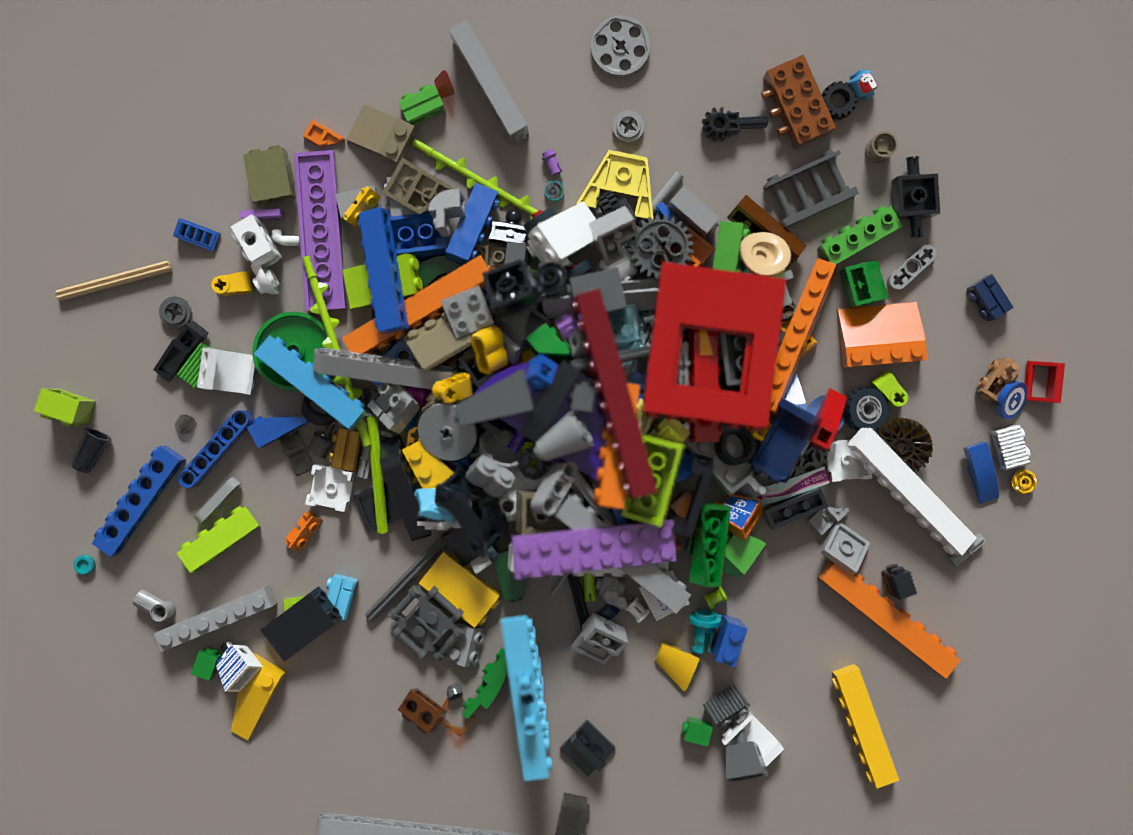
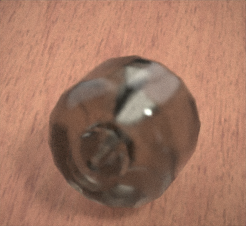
[175,414,197,435]

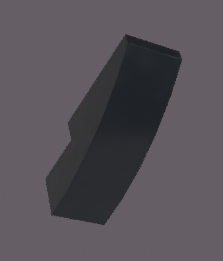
[153,321,209,382]

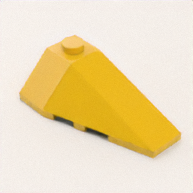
[231,652,286,740]

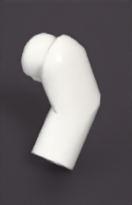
[271,229,299,246]

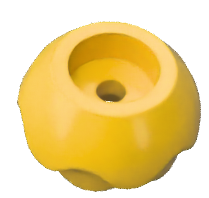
[1011,469,1037,494]

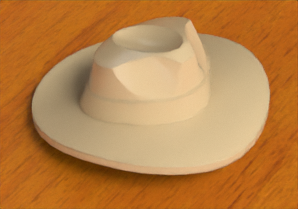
[740,232,791,276]

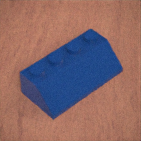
[390,212,449,260]

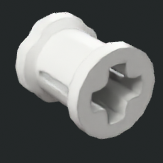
[625,597,650,623]

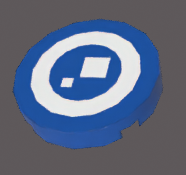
[996,381,1028,420]

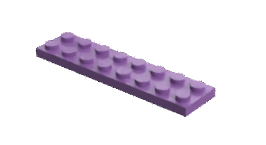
[294,150,347,312]
[511,520,676,579]

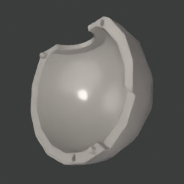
[478,429,522,471]

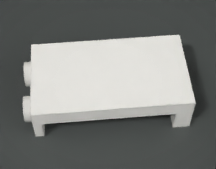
[528,201,596,263]

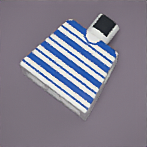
[216,642,263,692]

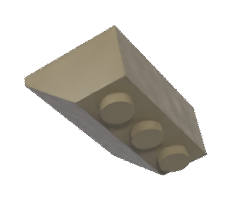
[403,311,473,372]

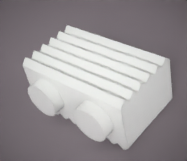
[991,425,1031,470]

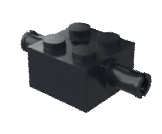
[891,156,941,238]

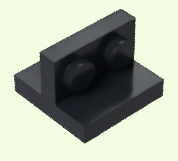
[560,719,616,776]

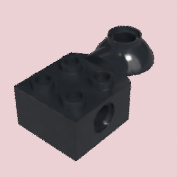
[482,259,567,318]

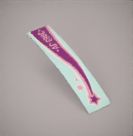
[753,466,830,506]

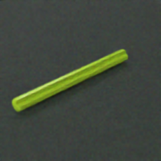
[367,416,388,534]

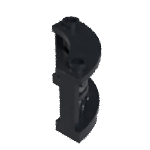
[434,465,507,557]

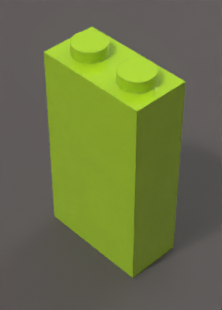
[343,254,423,310]

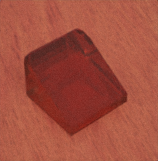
[434,70,455,98]

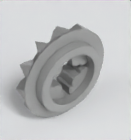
[612,110,644,143]

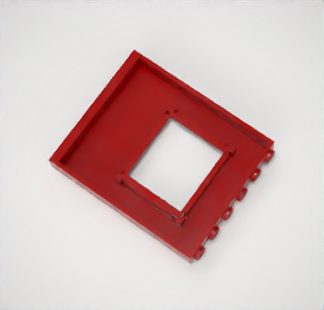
[641,262,786,432]

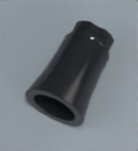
[72,428,111,473]

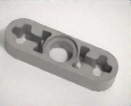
[887,245,937,290]
[194,477,241,525]

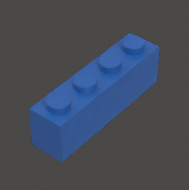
[446,183,500,266]

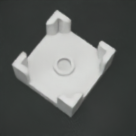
[825,439,872,482]
[305,464,356,512]

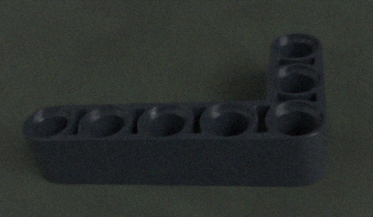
[380,435,432,542]

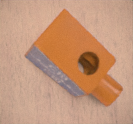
[714,494,763,541]

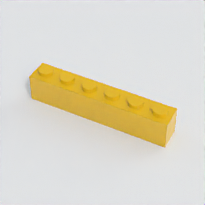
[832,664,899,788]

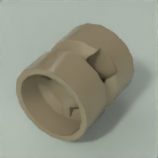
[865,131,898,163]

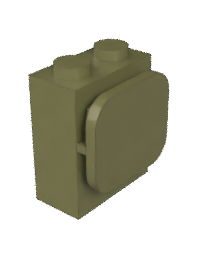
[243,146,296,205]

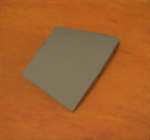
[382,158,455,214]

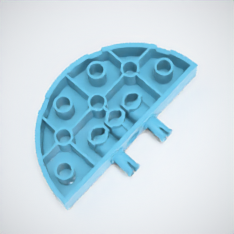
[501,615,553,781]

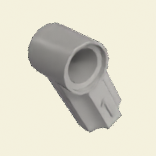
[132,589,175,622]

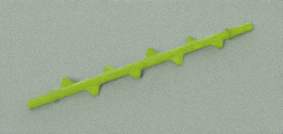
[412,139,538,219]
[302,256,371,447]

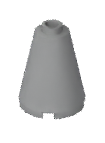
[534,410,594,461]

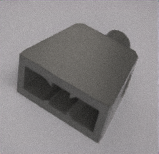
[726,732,768,782]

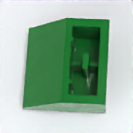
[839,261,889,309]
[526,323,575,365]

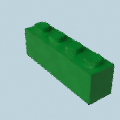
[689,503,731,587]

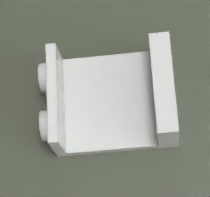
[197,348,256,395]
[720,711,784,767]

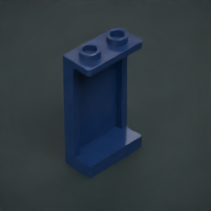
[747,398,822,484]

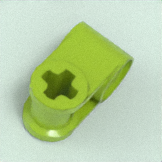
[871,370,908,408]

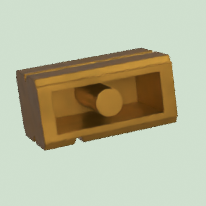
[329,428,362,471]

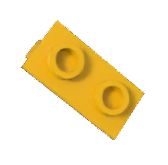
[343,186,381,229]

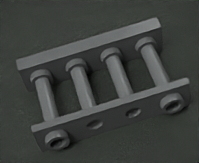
[763,150,859,228]

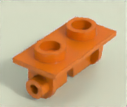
[285,510,323,551]

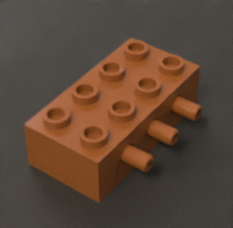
[761,54,836,149]

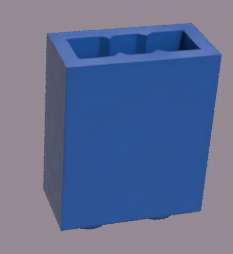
[711,614,748,667]

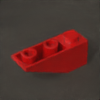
[809,388,847,450]

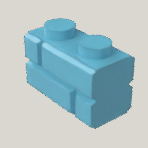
[326,574,358,620]

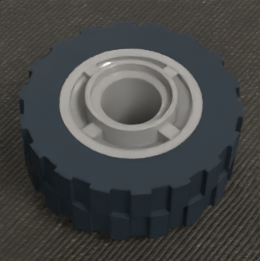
[842,388,889,431]

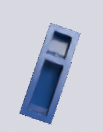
[963,442,999,504]

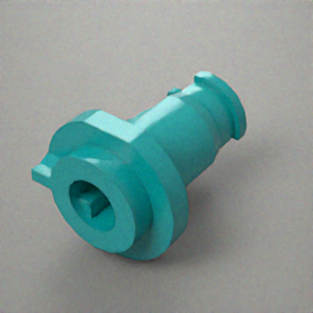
[689,609,722,654]

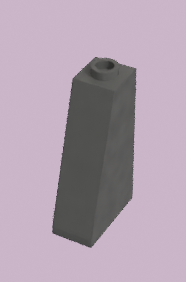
[453,369,533,426]

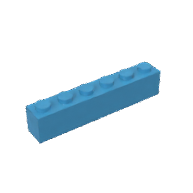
[254,335,367,432]

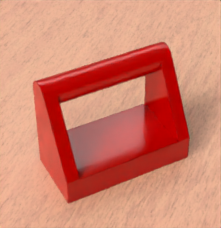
[1024,361,1065,403]

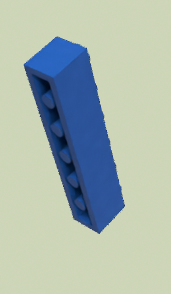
[358,207,409,334]

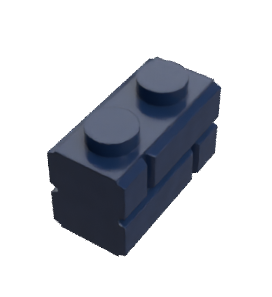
[967,274,1014,321]

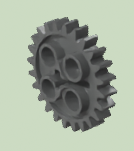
[628,215,694,281]

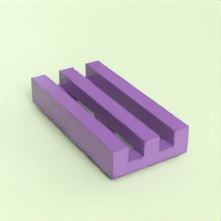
[240,209,285,221]

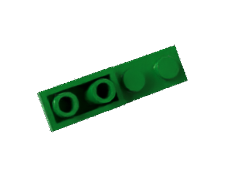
[462,647,508,719]

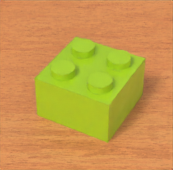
[34,388,96,426]

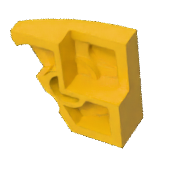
[655,642,700,691]

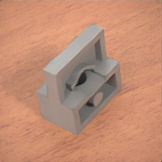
[571,612,628,665]

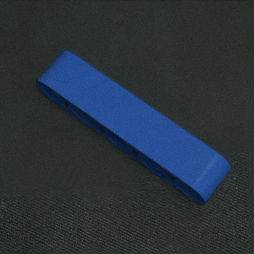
[178,410,254,488]

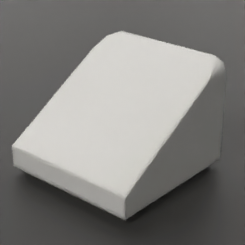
[470,554,493,574]

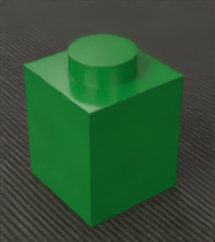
[191,647,223,681]
[681,716,713,747]

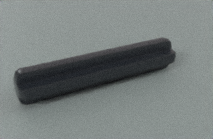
[568,573,589,630]

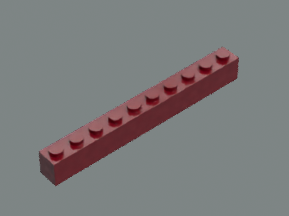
[571,289,658,499]

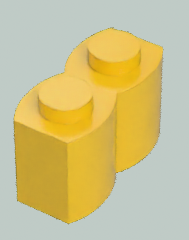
[471,326,508,374]

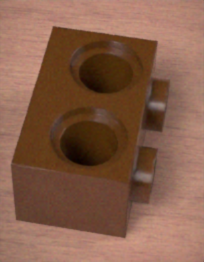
[398,688,448,734]

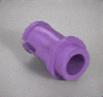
[542,149,563,176]

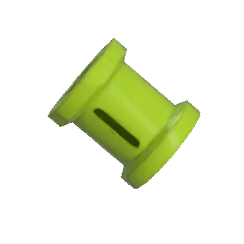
[703,587,729,610]

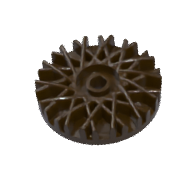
[875,418,933,473]

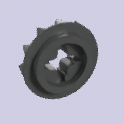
[159,296,192,328]

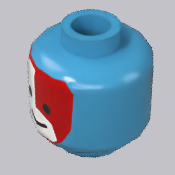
[848,68,878,100]

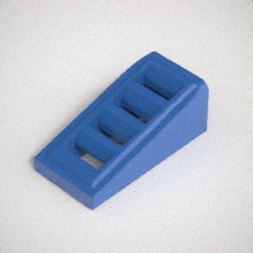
[173,218,221,251]

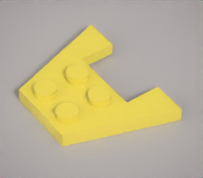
[576,150,654,221]

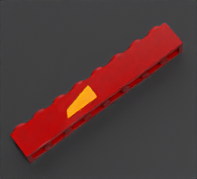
[687,328,721,442]

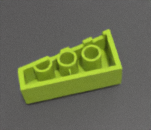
[176,506,260,573]

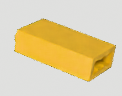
[419,550,500,628]

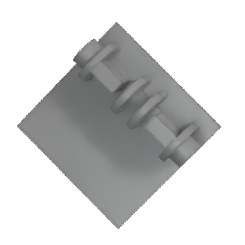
[441,285,494,339]

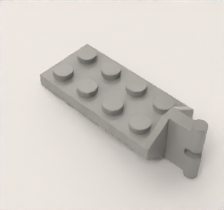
[682,419,766,498]

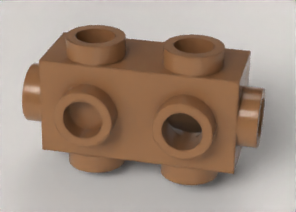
[977,357,1020,403]

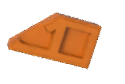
[303,119,345,148]

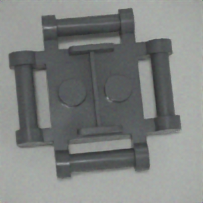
[388,585,466,661]

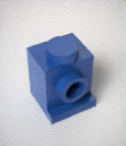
[525,354,557,390]

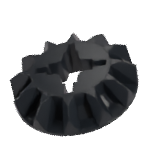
[517,447,550,480]

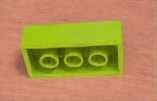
[621,434,686,527]

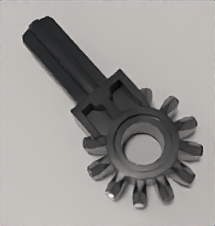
[701,107,768,142]

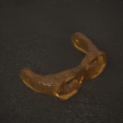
[440,698,477,736]

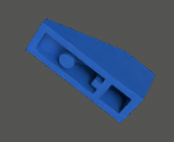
[247,416,309,448]

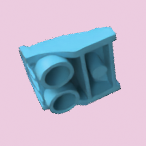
[414,488,455,522]

